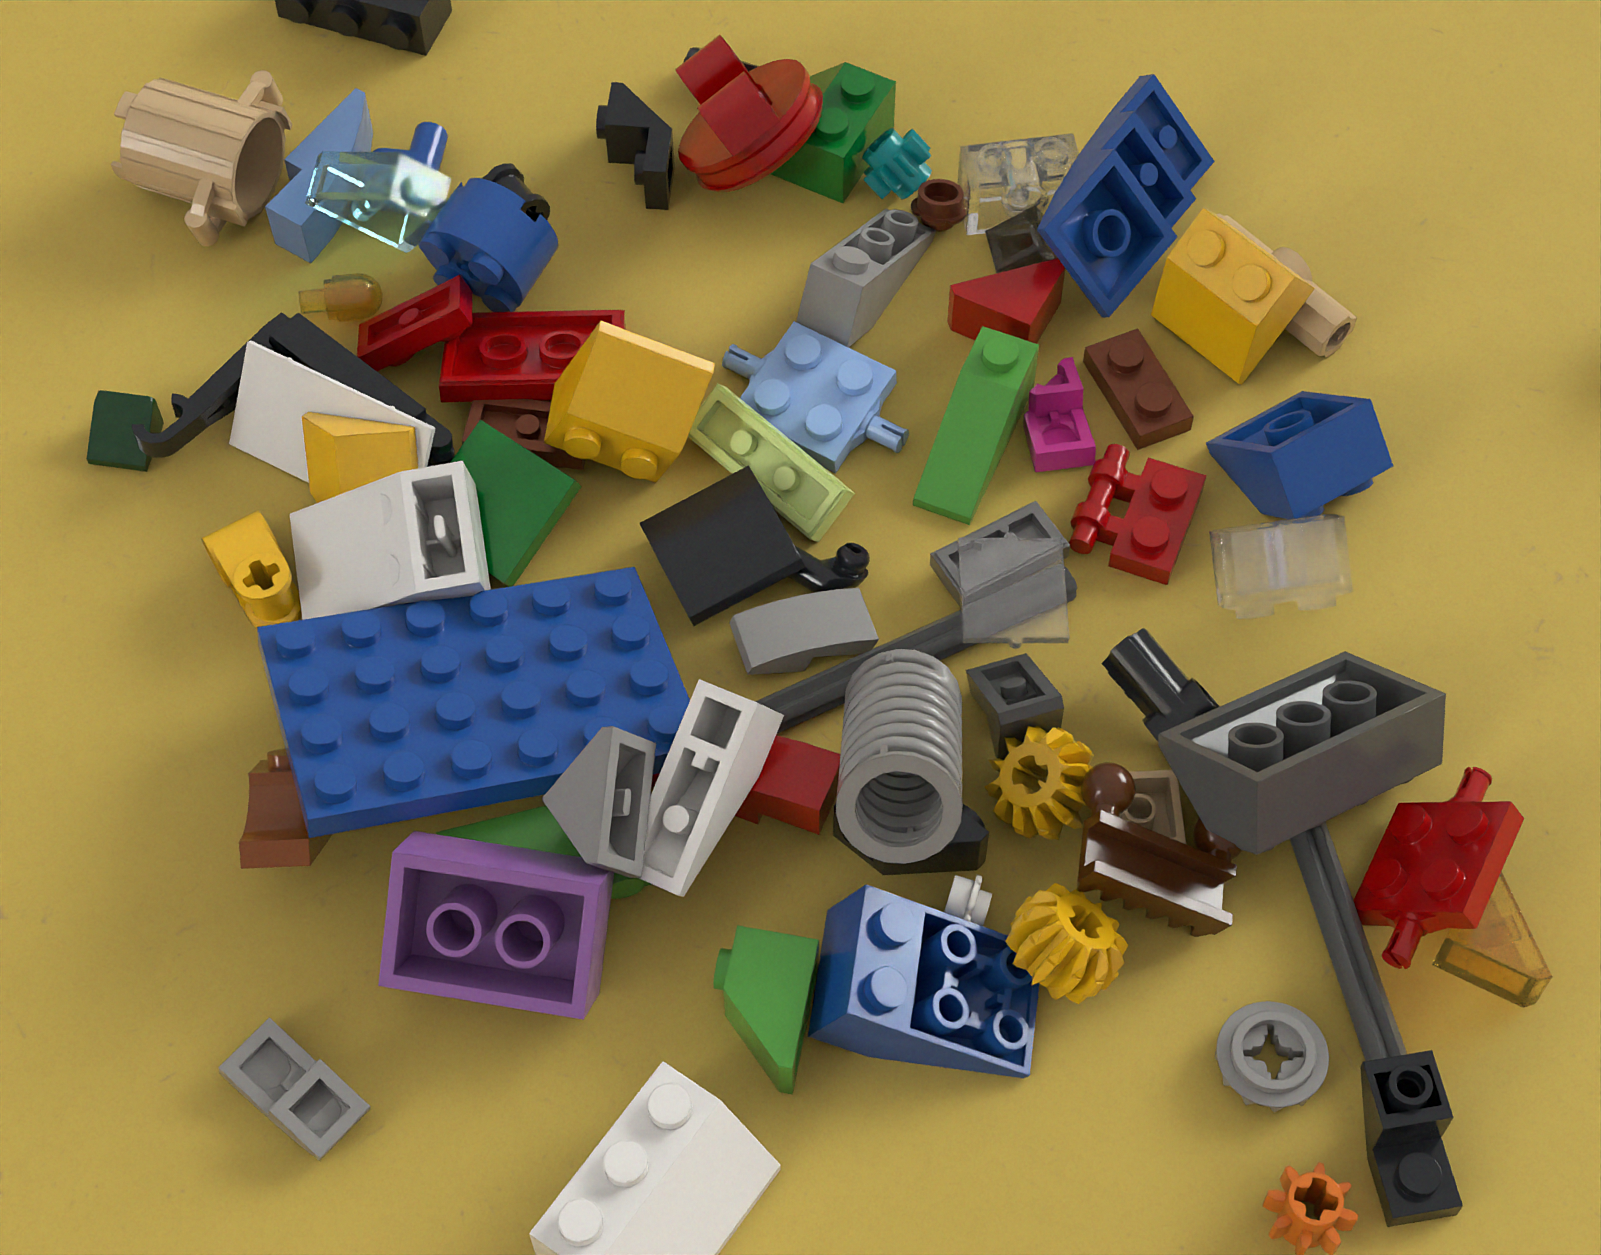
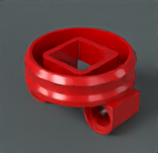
[675,35,823,192]

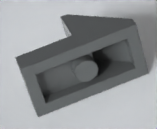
[966,653,1064,760]

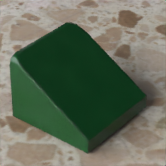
[86,390,164,472]

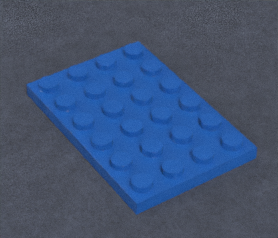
[257,567,690,838]

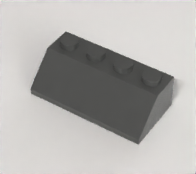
[1158,651,1446,855]

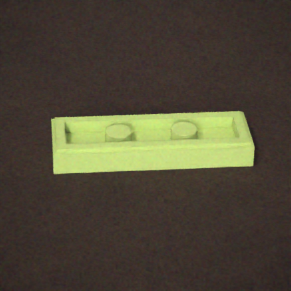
[688,383,855,542]

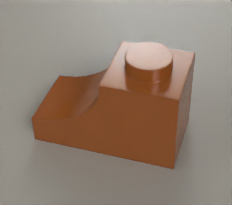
[239,749,332,869]

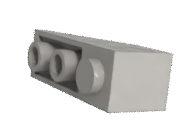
[796,209,936,348]

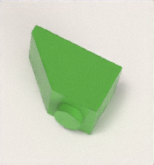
[713,925,819,1094]

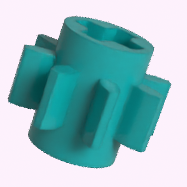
[862,128,932,200]

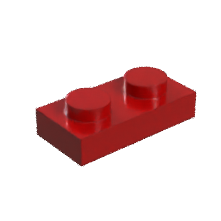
[357,275,473,372]

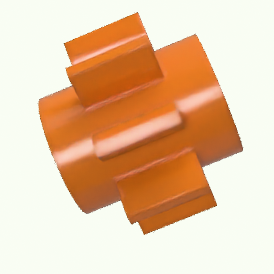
[1262,1162,1358,1255]

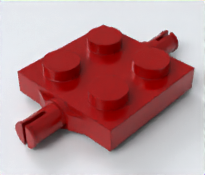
[1353,767,1524,969]

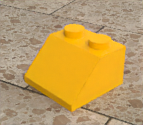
[1151,208,1315,385]
[544,321,715,483]

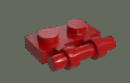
[1069,444,1207,585]

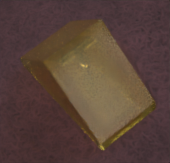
[1432,871,1552,1007]

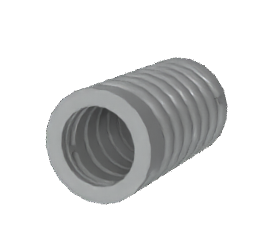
[836,649,963,864]

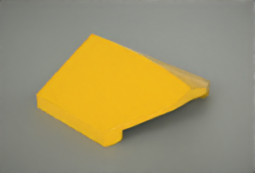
[302,412,418,503]

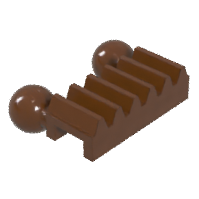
[1077,762,1243,937]

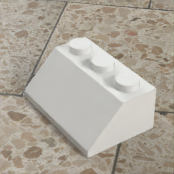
[529,1061,781,1255]

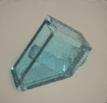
[305,151,451,253]

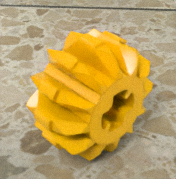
[984,726,1094,840]
[1005,883,1129,1005]

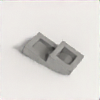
[729,588,879,675]
[218,1017,371,1161]

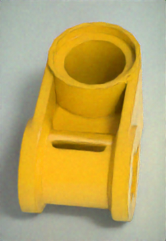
[201,510,302,629]

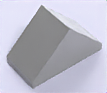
[542,726,656,878]

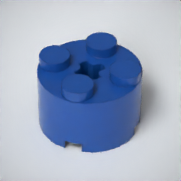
[419,178,558,312]

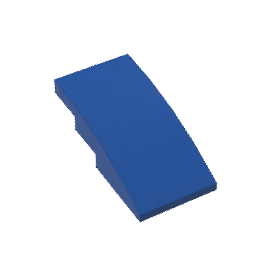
[1037,74,1215,318]

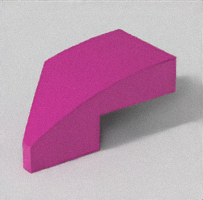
[1023,357,1096,472]

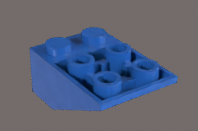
[808,884,1040,1078]

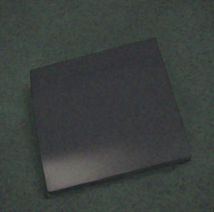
[639,465,805,626]

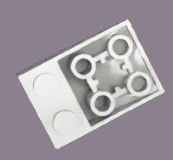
[290,461,491,620]

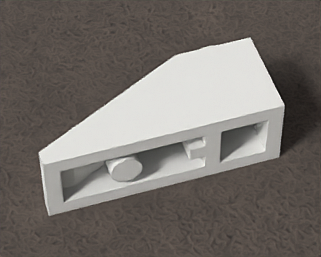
[639,679,784,897]

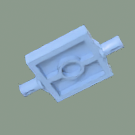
[722,321,909,474]

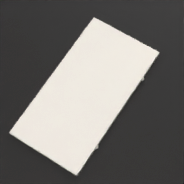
[229,341,435,483]

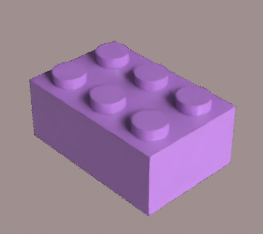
[378,831,614,1020]

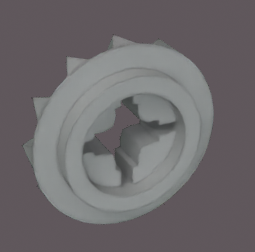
[1214,1001,1329,1113]

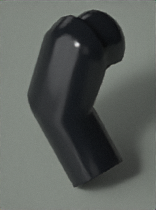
[788,543,870,593]

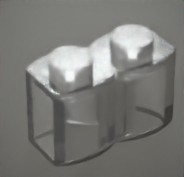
[1209,514,1353,619]

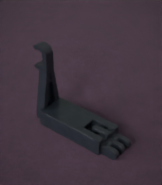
[132,312,455,467]

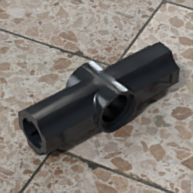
[1101,628,1220,741]

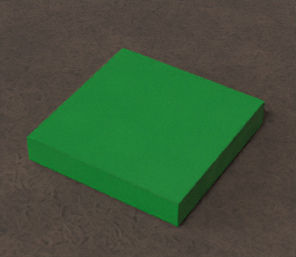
[450,420,582,587]

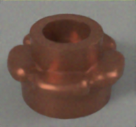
[911,179,967,231]

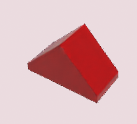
[947,258,1065,344]

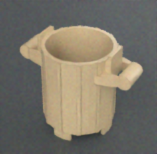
[111,70,293,246]

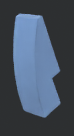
[265,88,373,263]

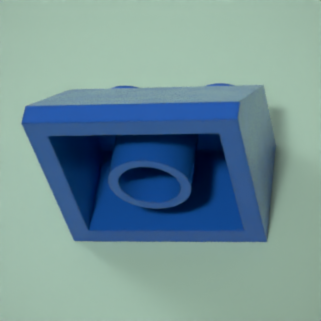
[1206,391,1393,523]

